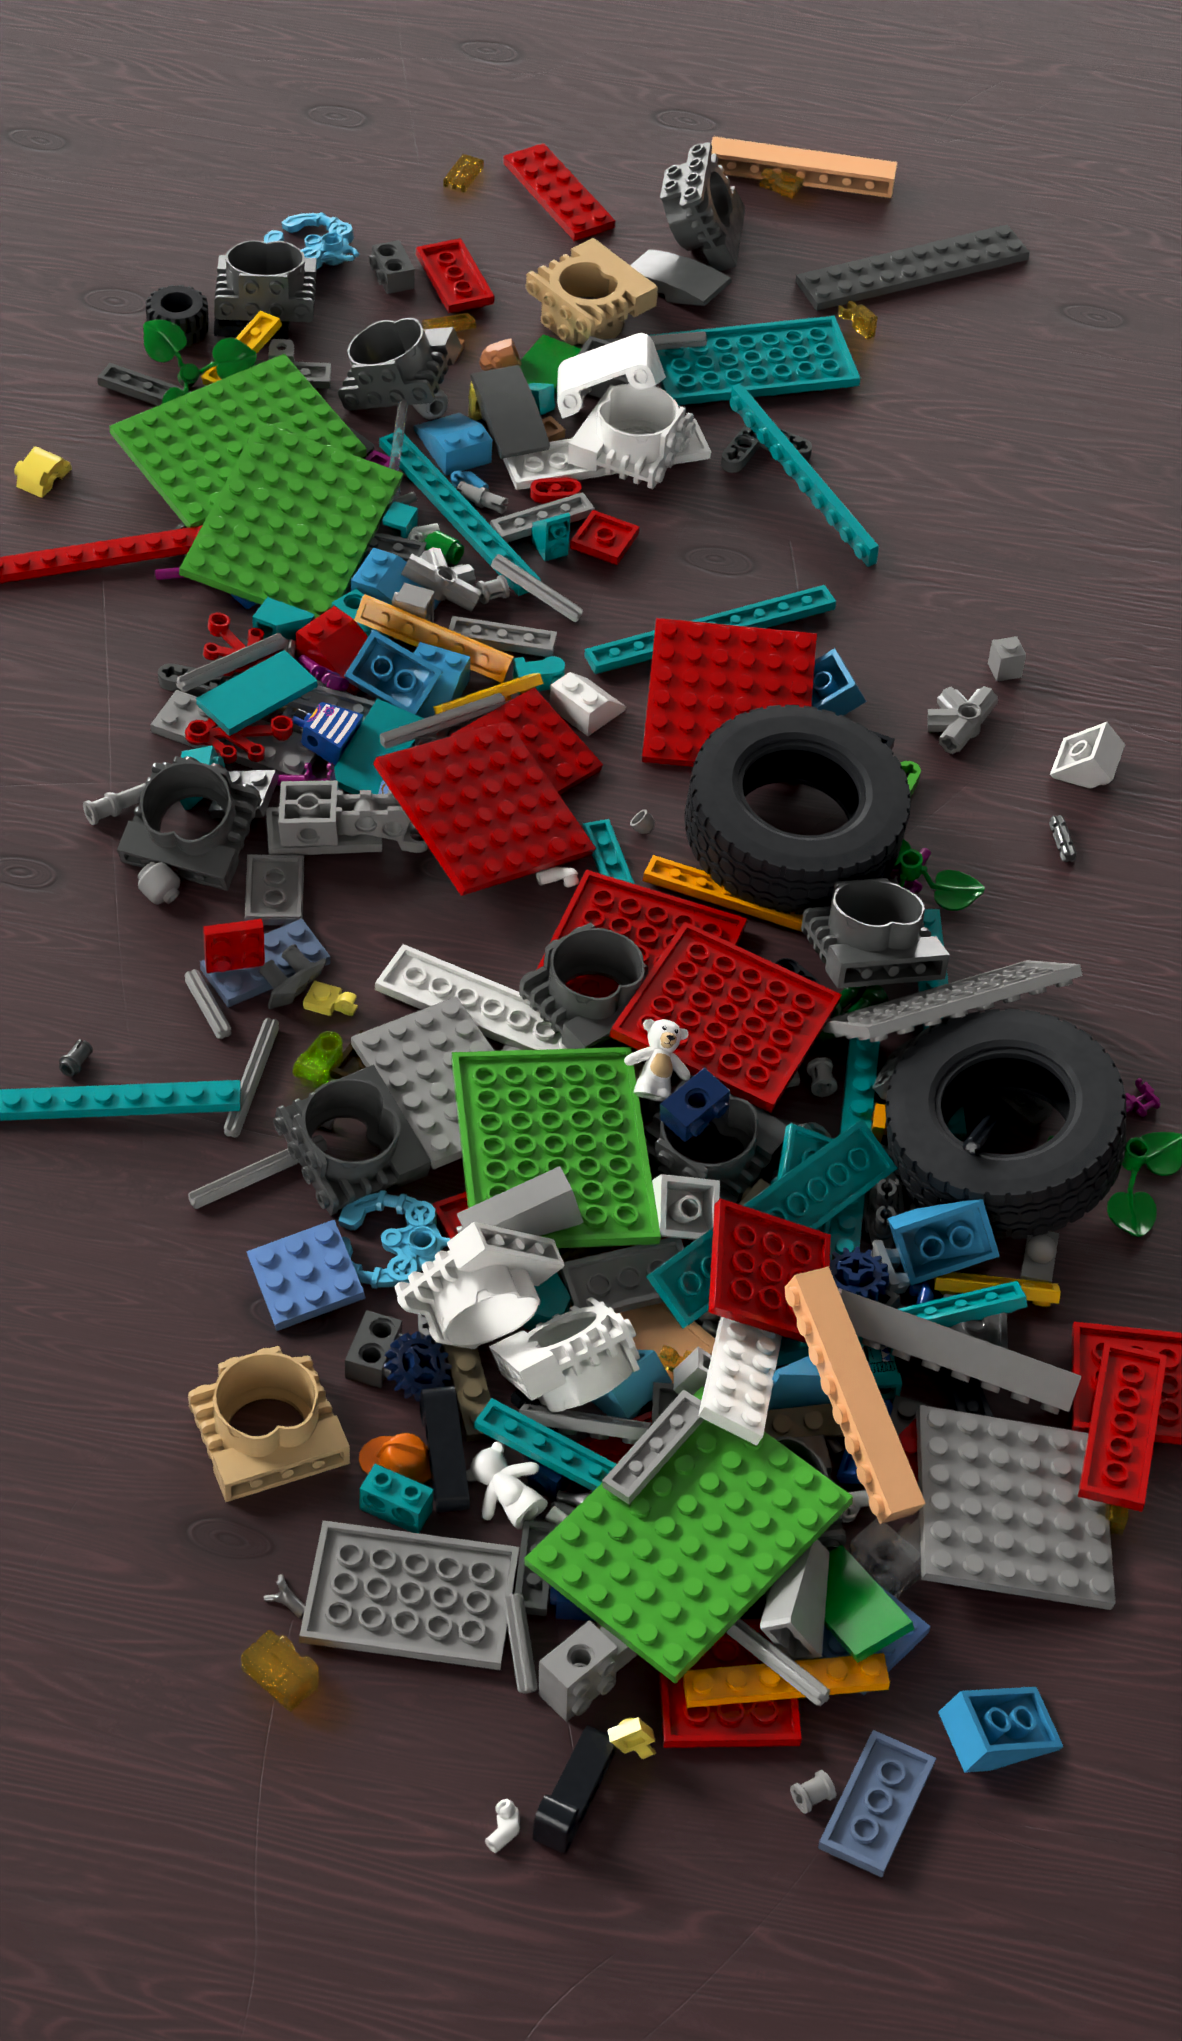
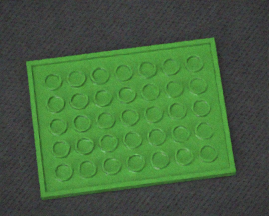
[110,354,367,528]
[179,421,403,619]
[451,1047,661,1248]
[524,1386,853,1684]

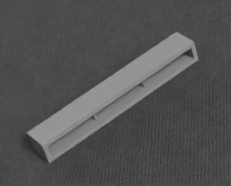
[838,1288,1081,1415]

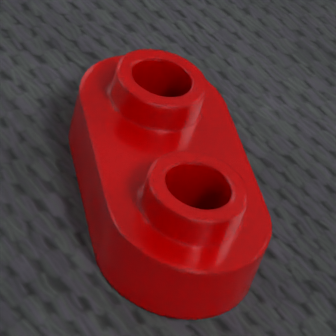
[530,478,582,504]

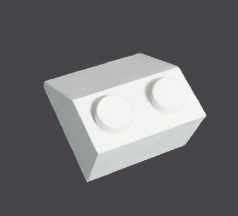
[550,672,626,736]
[1050,722,1125,789]
[652,1174,720,1240]

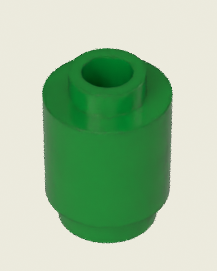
[424,530,464,565]

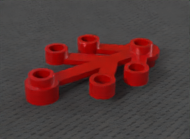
[203,613,280,676]
[185,715,293,764]

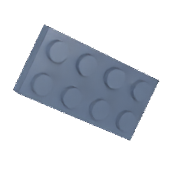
[200,918,330,1008]
[818,1730,936,1878]

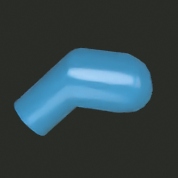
[451,471,489,489]

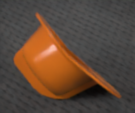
[359,1433,431,1484]

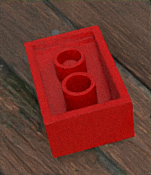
[296,606,368,695]

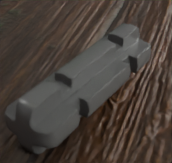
[1049,815,1077,862]

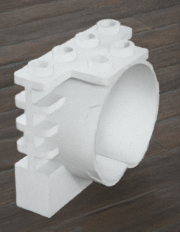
[568,384,696,489]
[395,1222,565,1349]
[489,1297,640,1412]

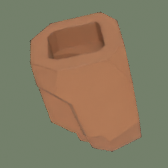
[479,339,521,371]

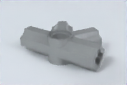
[401,547,482,612]
[927,686,998,754]

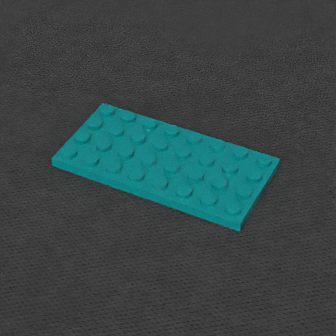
[649,316,860,406]

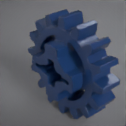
[830,1247,889,1302]
[384,1331,452,1402]

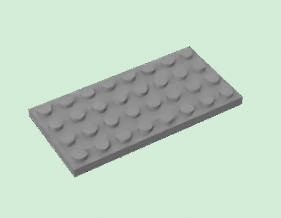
[823,960,1083,1042]

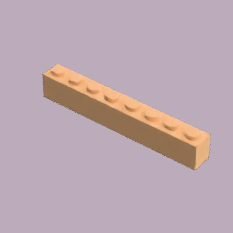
[711,136,897,198]
[784,1266,926,1524]

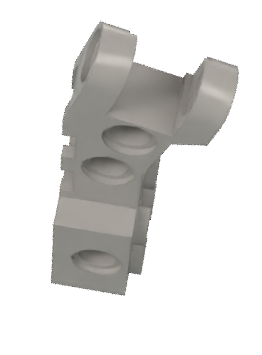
[278,780,429,853]
[539,1620,638,1722]

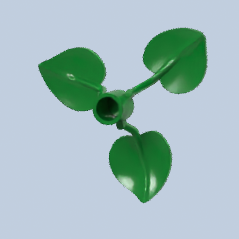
[143,319,257,404]
[893,839,985,911]
[1047,1132,1182,1237]

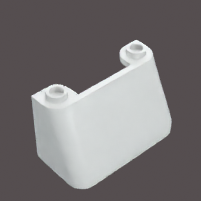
[557,333,666,419]

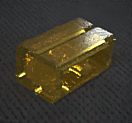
[241,1630,319,1711]

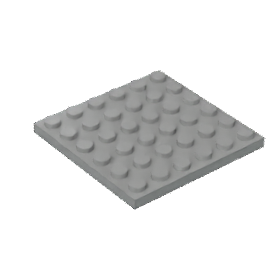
[916,1405,1115,1610]

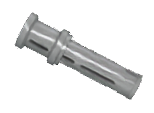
[83,782,146,825]

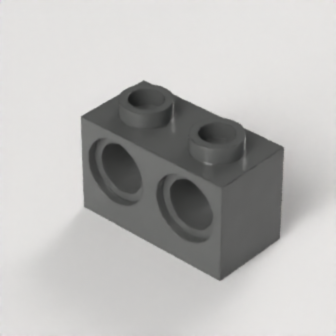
[369,240,415,294]
[345,1310,404,1388]

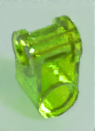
[292,1031,343,1088]

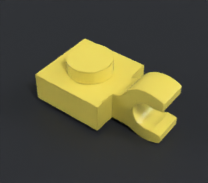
[303,980,358,1016]
[608,1717,656,1759]

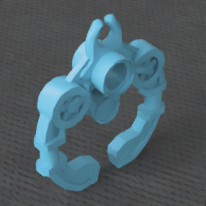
[264,212,359,269]
[338,1190,451,1289]

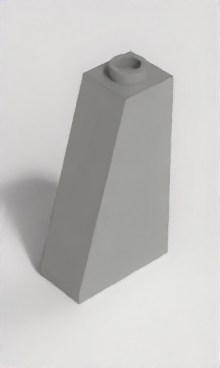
[456,1166,584,1236]
[760,1539,830,1661]

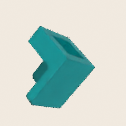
[528,383,555,416]
[383,501,418,538]

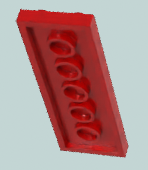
[503,143,615,241]
[1078,1341,1167,1512]

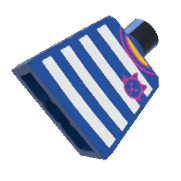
[292,702,363,766]

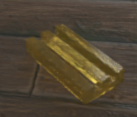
[443,154,484,193]
[422,313,476,331]

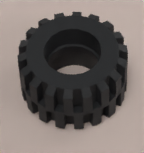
[146,285,209,347]

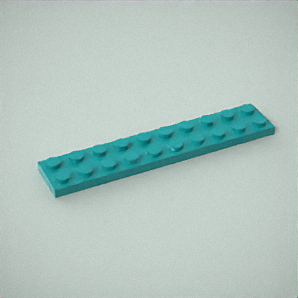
[646,1119,898,1328]

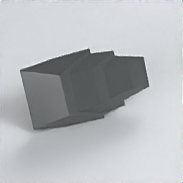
[259,944,326,1009]
[862,1179,904,1249]

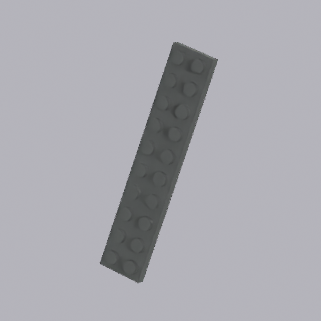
[796,224,1030,311]

